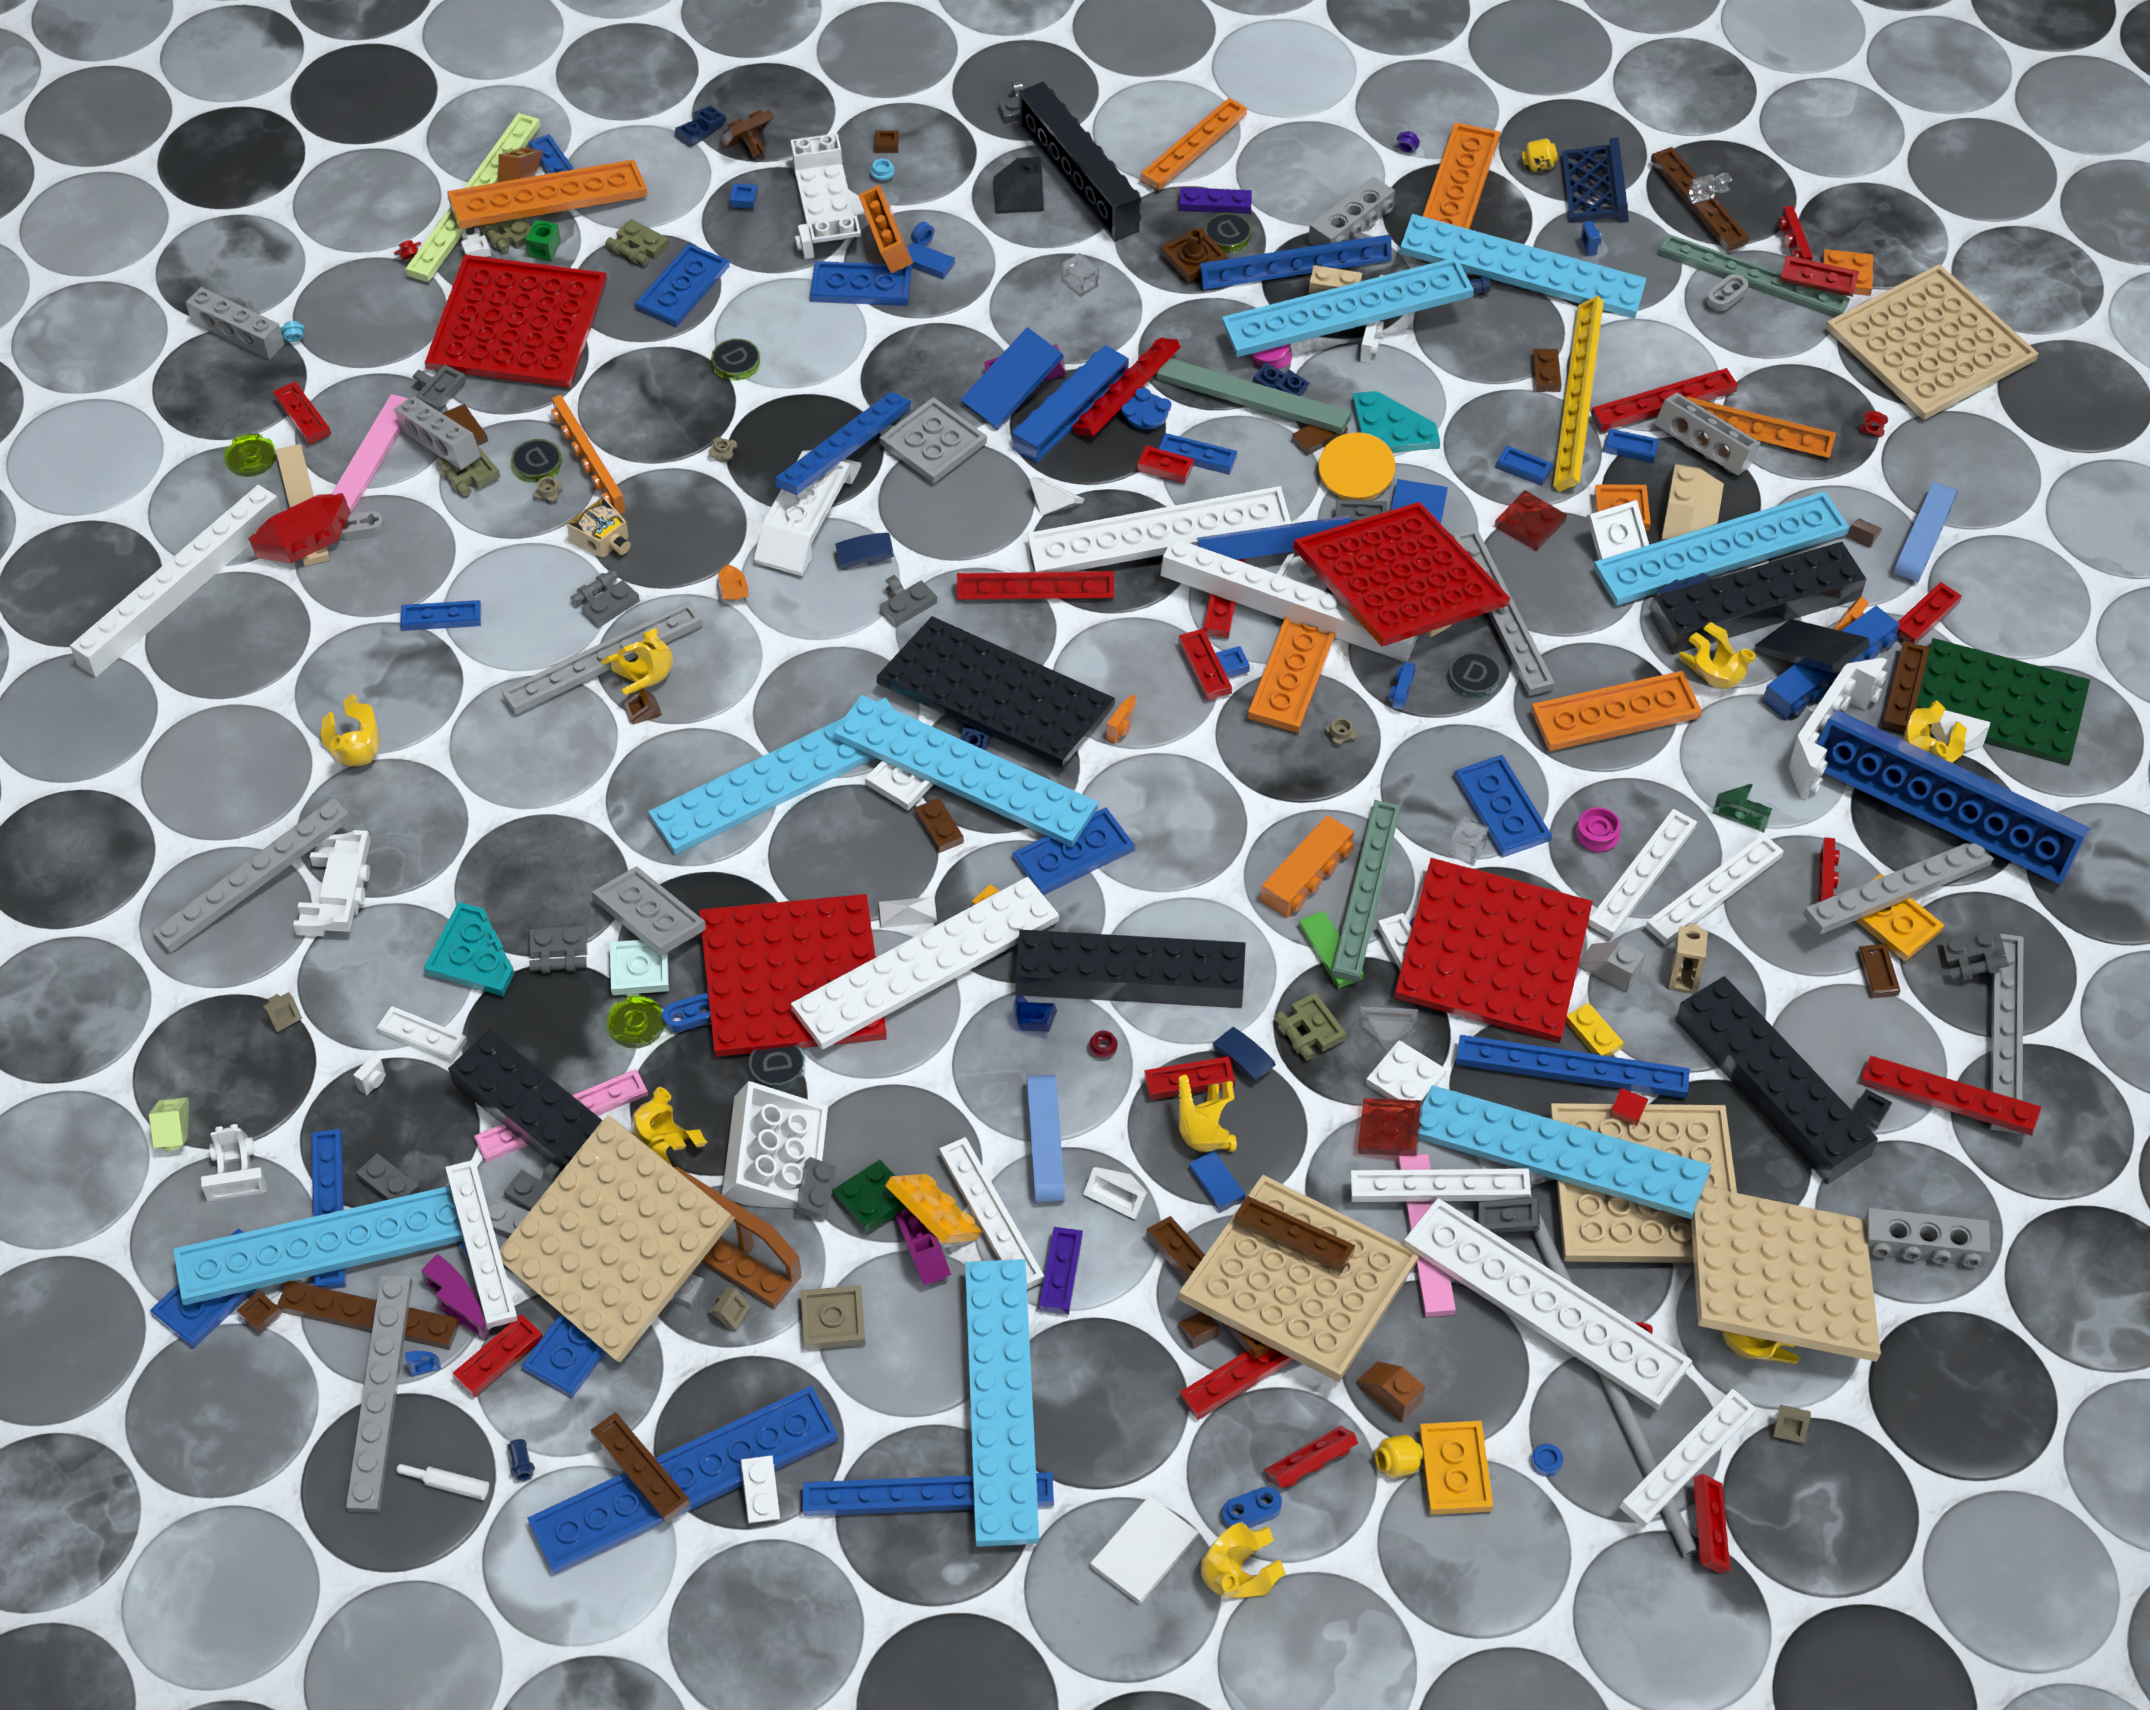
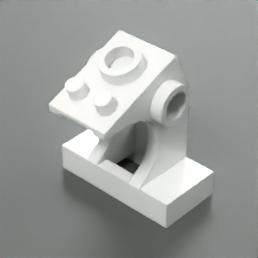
[201,1124,267,1202]

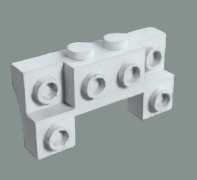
[293,830,371,937]

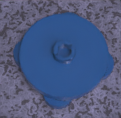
[1122,388,1172,429]

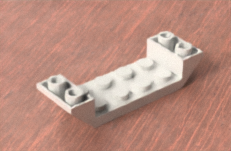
[790,134,861,243]
[754,450,861,576]
[1789,658,1888,800]

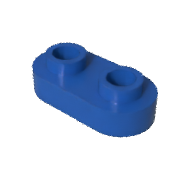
[1389,661,1416,710]
[662,994,711,1032]
[1222,1487,1282,1528]

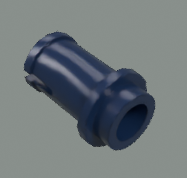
[1469,275,1490,295]
[507,1439,535,1481]

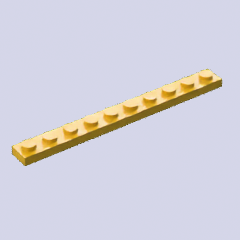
[1553,295,1604,492]

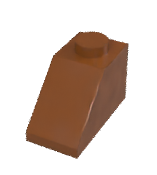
[498,147,543,182]
[1357,1361,1425,1422]

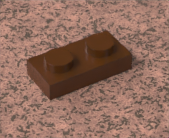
[1532,349,1562,392]
[915,798,964,853]

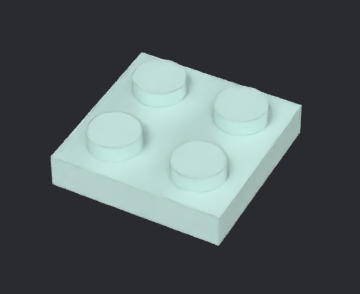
[610,940,669,995]

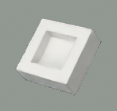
[795,224,814,259]
[353,1055,386,1095]

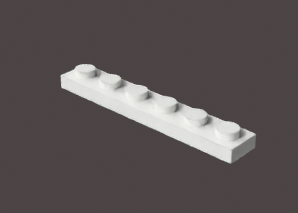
[1588,809,1697,939]
[1646,834,1784,945]
[939,1137,1044,1289]
[446,1160,517,1329]
[1350,1169,1531,1202]
[1619,1389,1757,1528]

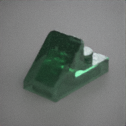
[1712,784,1772,833]

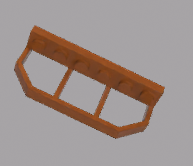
[674,1167,802,1310]

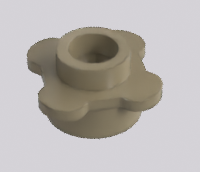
[708,437,737,462]
[533,477,563,502]
[1326,718,1358,745]

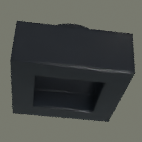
[1853,1089,1892,1129]

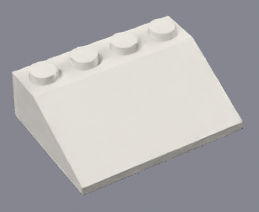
[722,1081,828,1209]

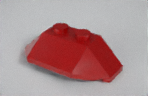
[248,493,351,564]

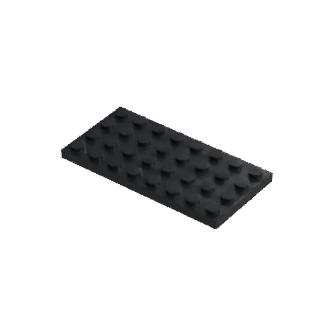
[877,616,1115,768]

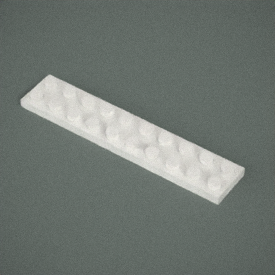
[1027,486,1291,572]
[791,877,1059,1050]
[1404,1198,1692,1410]

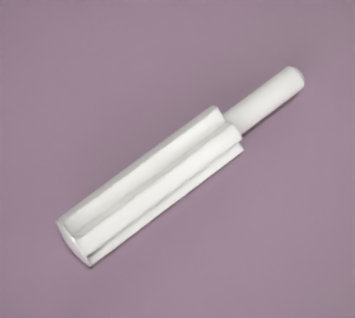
[397,1464,489,1500]

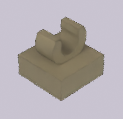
[263,992,302,1032]
[709,1287,751,1330]
[1773,1404,1811,1444]

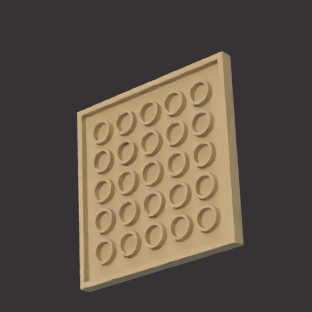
[1826,264,2039,420]
[1550,1103,1737,1263]
[499,1115,735,1363]
[1178,1175,1420,1382]
[1691,1187,1881,1362]

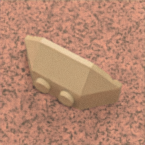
[1661,463,1724,541]

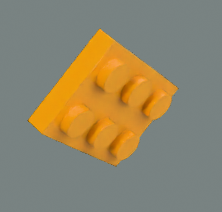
[1855,873,1944,962]
[885,1174,982,1244]
[1419,1421,1493,1515]

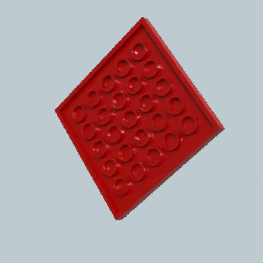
[424,254,607,388]
[1292,502,1510,647]
[1394,858,1593,1043]
[699,894,887,1057]

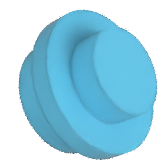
[871,159,894,181]
[280,321,305,342]

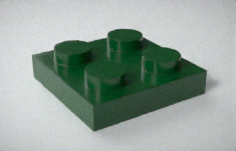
[832,1160,907,1234]

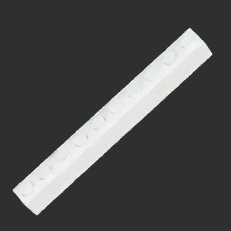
[70,485,281,678]
[1160,538,1417,662]

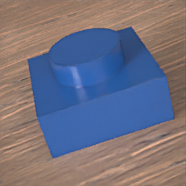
[730,183,758,209]
[1580,221,1602,256]
[1216,646,1250,678]

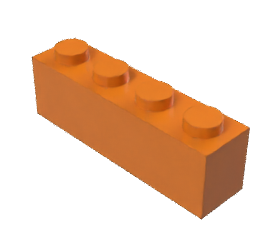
[858,184,913,273]
[1260,815,1354,918]

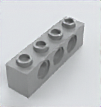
[1308,176,1395,246]
[186,287,285,360]
[1654,392,1761,475]
[394,396,481,470]
[1865,1208,1990,1267]

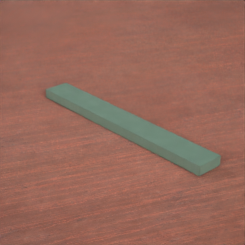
[1658,234,1850,317]
[1157,358,1351,434]
[1331,800,1401,982]

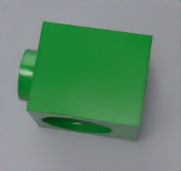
[525,220,561,262]

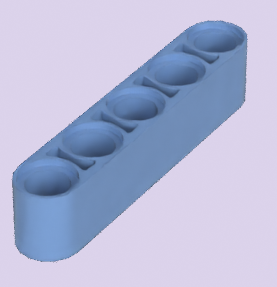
[1894,482,1958,583]
[1027,1074,1065,1203]

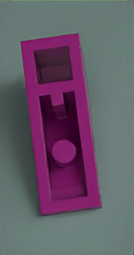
[895,1208,952,1286]

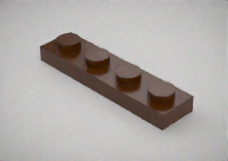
[1882,641,1930,733]
[1233,1196,1356,1273]
[591,1412,691,1523]

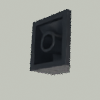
[993,157,1044,214]

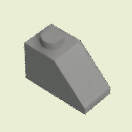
[1578,941,1645,992]

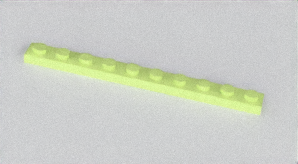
[406,113,540,282]

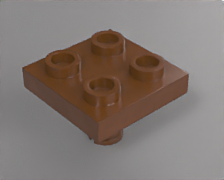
[719,109,774,159]
[1161,228,1228,282]

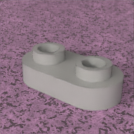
[1706,274,1748,311]

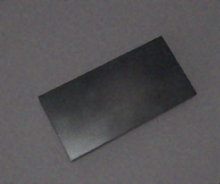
[1755,619,1870,673]

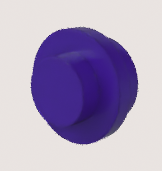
[1397,131,1420,153]

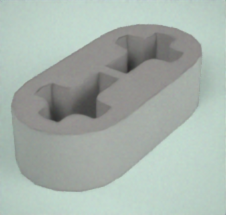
[339,511,385,541]

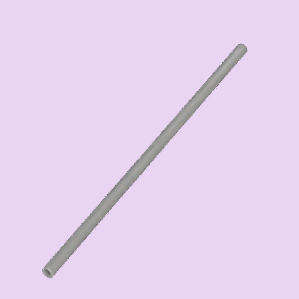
[1500,1163,1698,1558]

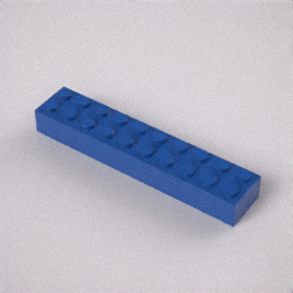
[1817,710,2091,885]

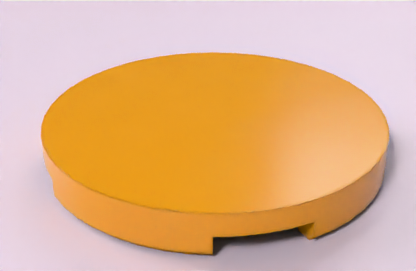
[1319,433,1395,501]

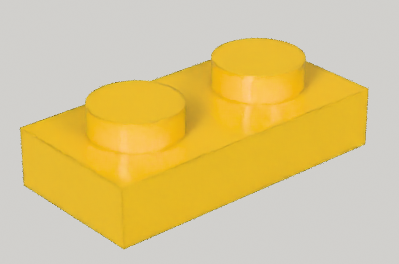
[1566,1003,1624,1056]

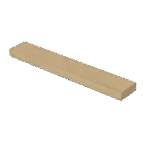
[276,444,330,566]

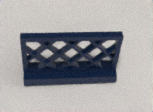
[1562,137,1629,223]

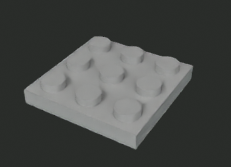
[880,397,987,484]

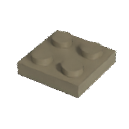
[801,1285,865,1350]

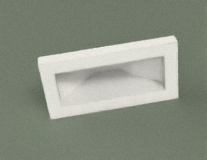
[1030,477,1084,516]
[1930,710,1990,751]
[879,897,937,928]
[1083,1167,1147,1219]

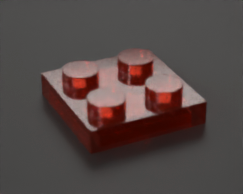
[1494,490,1567,551]
[1358,1098,1423,1156]

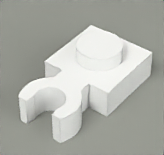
[461,228,491,257]

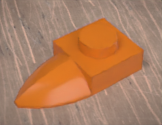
[718,565,749,601]
[1833,596,1869,631]
[1106,695,1136,744]

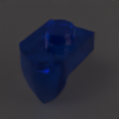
[1013,995,1057,1032]

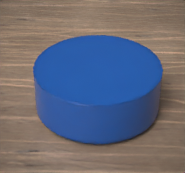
[911,221,934,246]
[1531,1444,1563,1477]

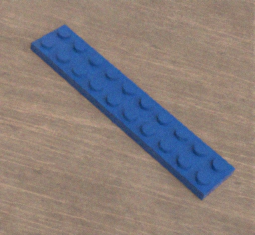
[527,1385,839,1575]

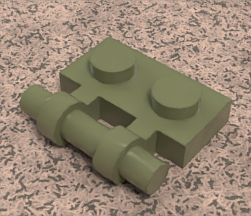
[478,218,531,253]
[605,219,670,266]
[437,445,500,497]
[1274,992,1347,1061]

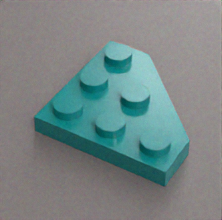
[1352,391,1440,453]
[424,902,514,996]

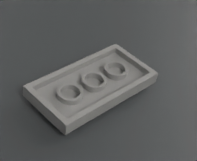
[592,866,706,956]

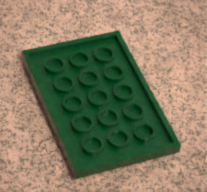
[1915,638,2091,766]

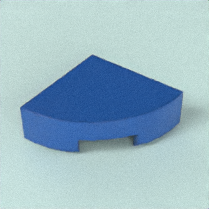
[405,1351,441,1376]

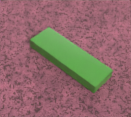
[1299,910,1364,989]

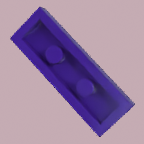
[1179,187,1252,214]
[1039,1227,1083,1315]

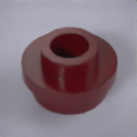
[1089,1030,1118,1058]

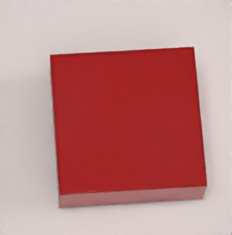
[1610,1088,1648,1126]

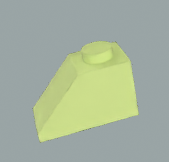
[149,1097,189,1151]

